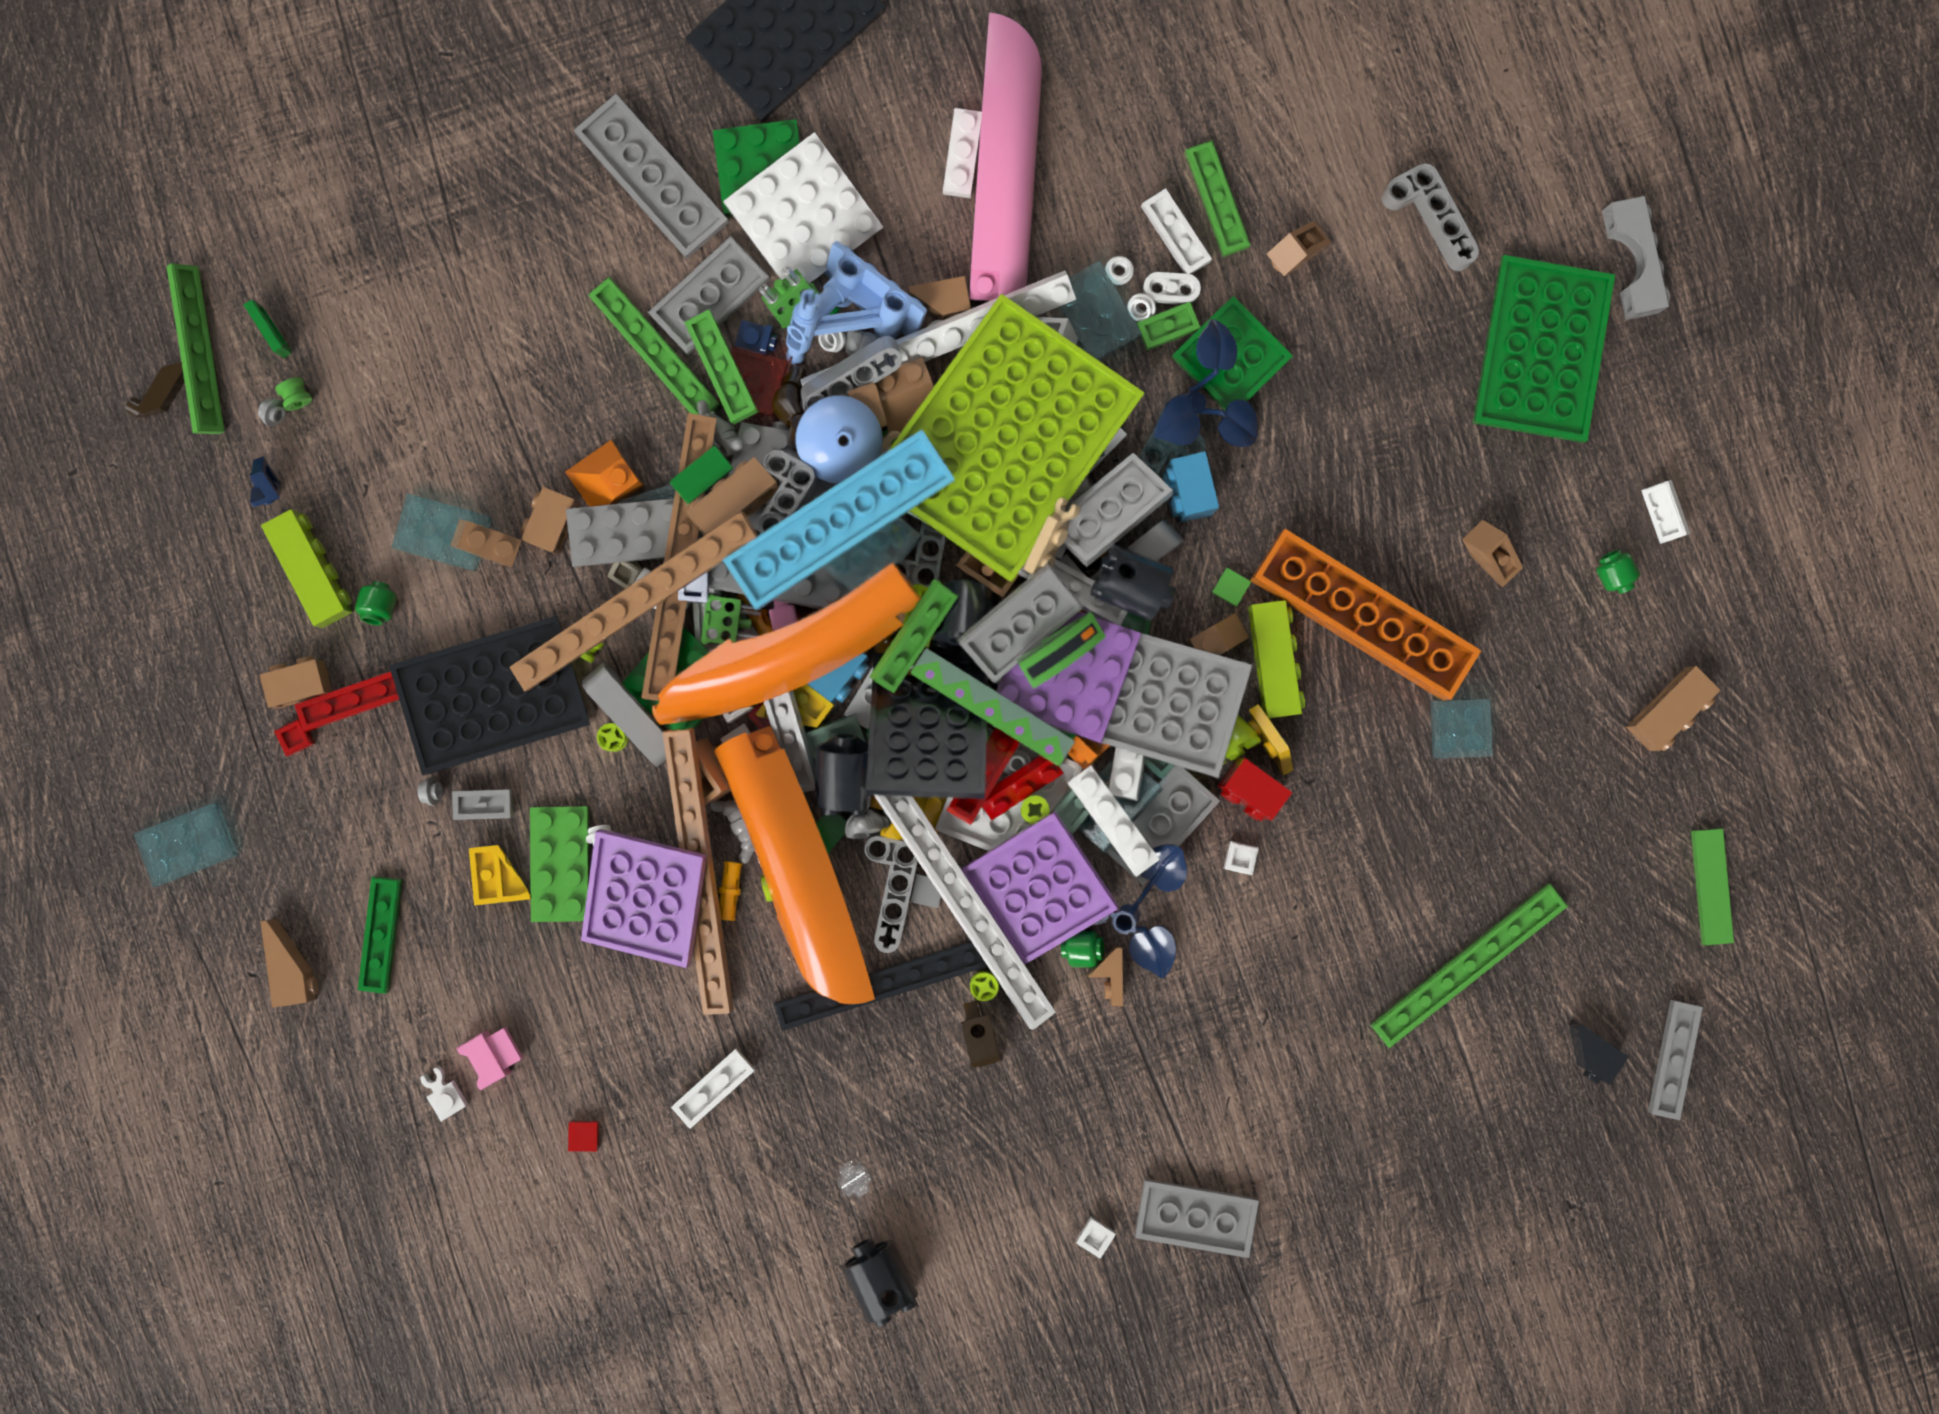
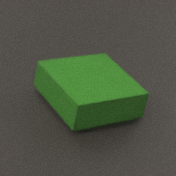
[1211,568,1251,607]

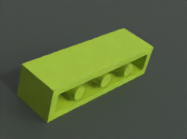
[261,509,353,628]
[1247,600,1305,719]

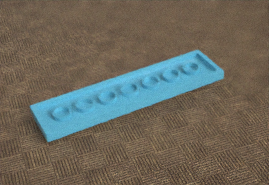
[723,430,955,610]

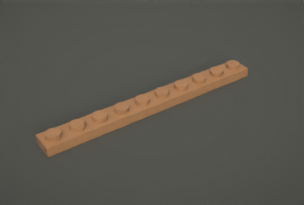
[642,413,717,701]
[510,512,759,691]
[662,728,734,1015]

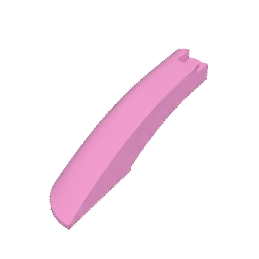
[969,13,1042,302]

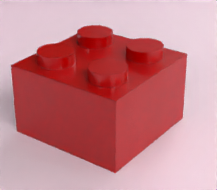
[1217,758,1292,822]

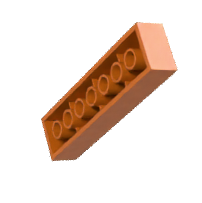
[1250,529,1481,701]

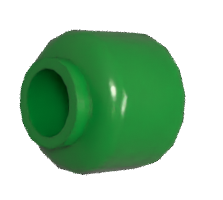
[1596,549,1640,594]
[355,581,397,626]
[1061,930,1104,968]

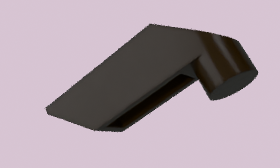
[125,362,185,418]

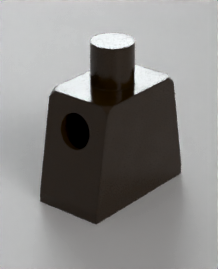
[961,1000,1002,1068]

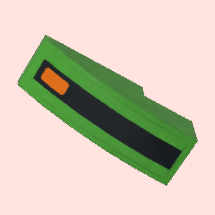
[1016,611,1106,689]

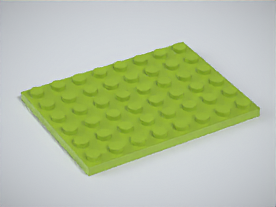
[888,293,1144,583]

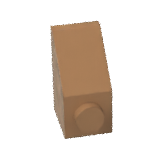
[1267,220,1332,276]
[909,276,971,320]
[1462,520,1523,587]
[956,551,1022,601]
[1186,613,1250,655]

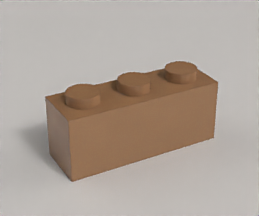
[687,457,779,536]
[1626,666,1720,751]

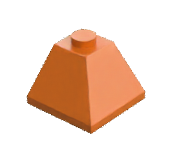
[565,440,644,507]

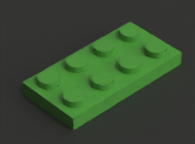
[530,806,590,922]

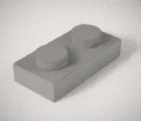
[452,789,513,820]

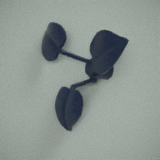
[1154,319,1257,447]
[1094,844,1187,979]

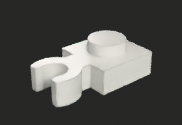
[420,1066,469,1121]

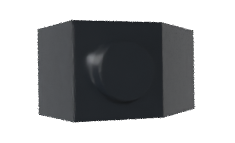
[1569,1020,1629,1085]

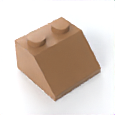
[875,357,934,432]

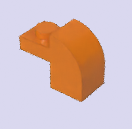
[1068,735,1111,769]

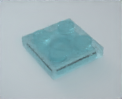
[1430,699,1493,759]

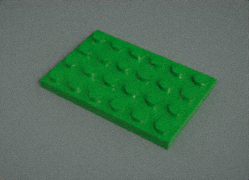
[1472,255,1615,443]

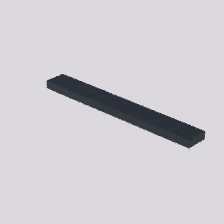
[773,941,988,1031]

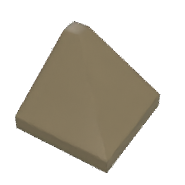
[607,561,643,589]

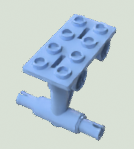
[786,241,927,365]

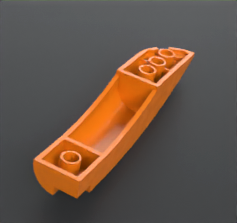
[652,563,921,725]
[714,726,875,1004]

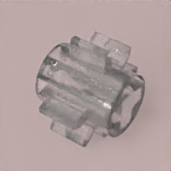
[836,1161,872,1199]

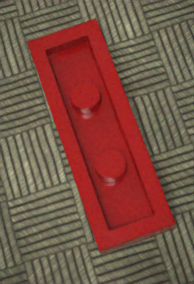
[982,755,1064,821]

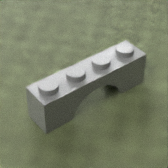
[1602,196,1670,320]

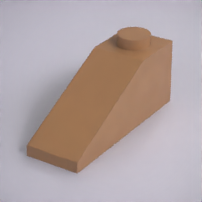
[261,919,319,1008]

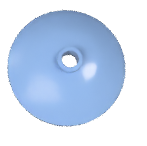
[796,396,882,484]

